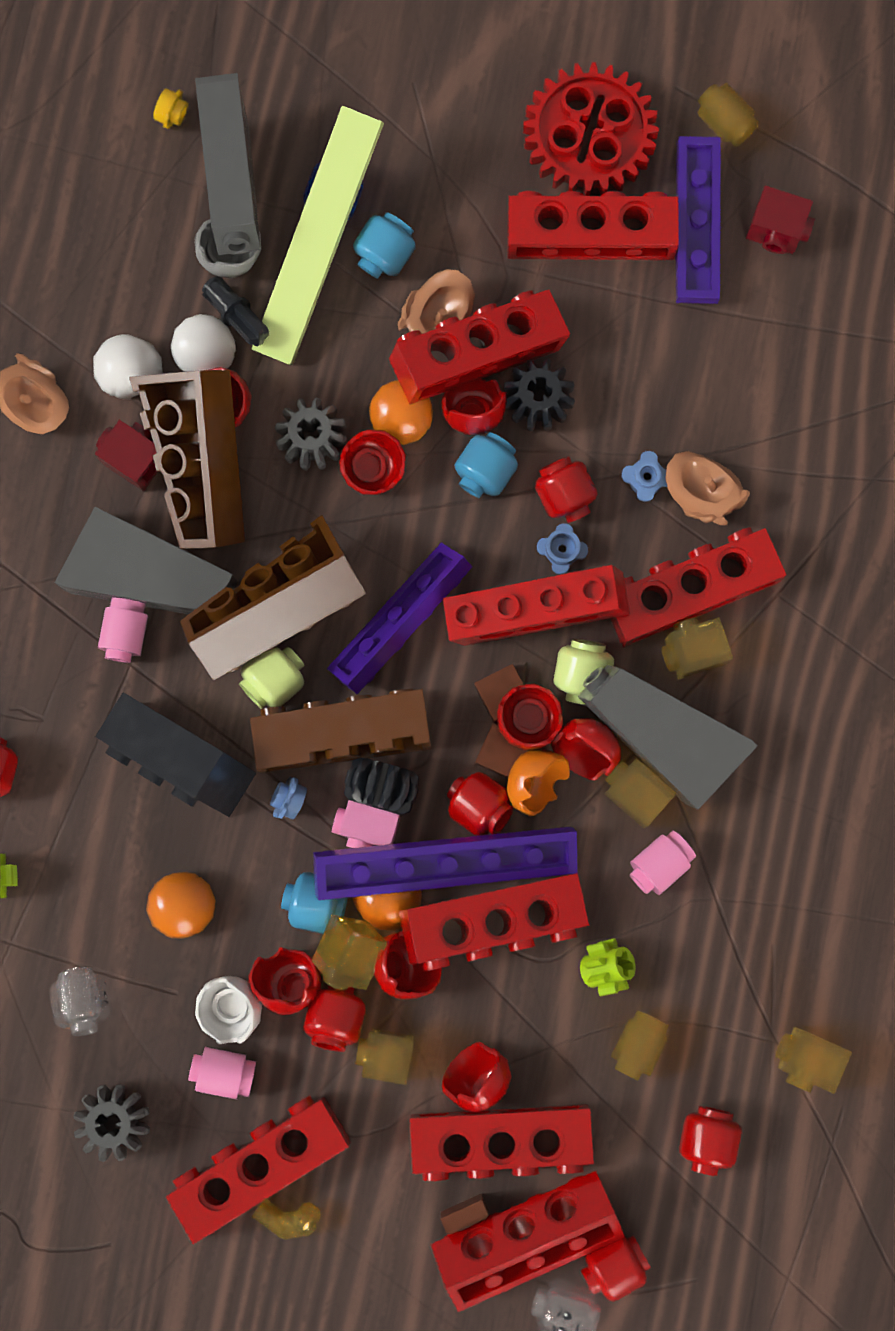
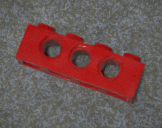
[508,191,679,260]
[389,289,570,404]
[610,527,787,648]
[443,565,630,646]
[399,873,589,971]
[166,1095,351,1245]
[410,1104,594,1181]
[431,1170,625,1312]

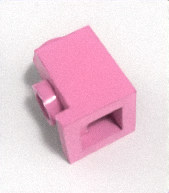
[332,800,401,848]

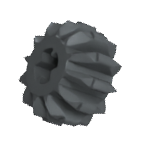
[275,397,347,471]
[74,1084,150,1162]

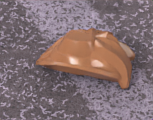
[398,269,475,334]
[0,353,69,435]
[665,451,750,526]

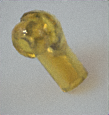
[252,1199,321,1239]

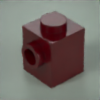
[746,185,816,254]
[95,419,158,492]

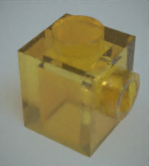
[662,617,733,679]
[604,758,677,829]
[312,914,387,990]
[776,1027,852,1094]
[355,1029,415,1085]

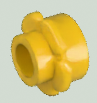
[153,88,188,129]

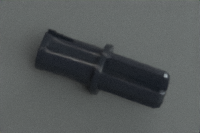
[202,276,269,346]

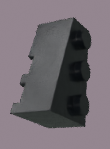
[95,692,256,817]

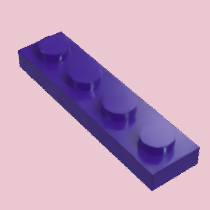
[676,136,721,304]
[327,543,472,694]

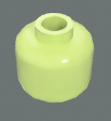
[553,639,614,705]
[239,646,304,709]

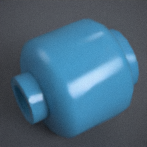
[353,212,416,279]
[455,432,518,498]
[281,872,348,934]

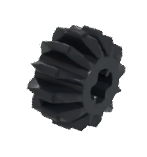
[504,358,575,431]
[344,757,419,815]

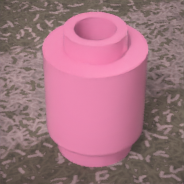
[98,598,148,663]
[630,831,696,895]
[188,1047,256,1100]

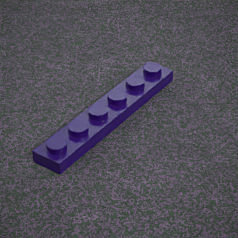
[313,826,577,901]

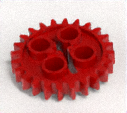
[523,62,659,196]

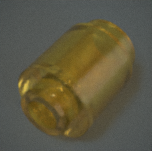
[697,83,759,147]
[610,1010,669,1081]

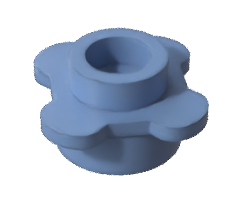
[622,451,667,502]
[537,523,588,574]
[270,777,307,820]

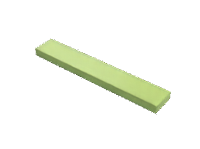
[252,106,384,365]

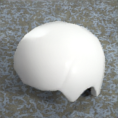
[171,314,236,372]
[93,334,162,399]
[195,976,262,1044]

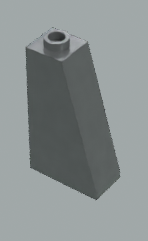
[195,73,261,255]
[54,507,238,614]
[578,665,757,810]

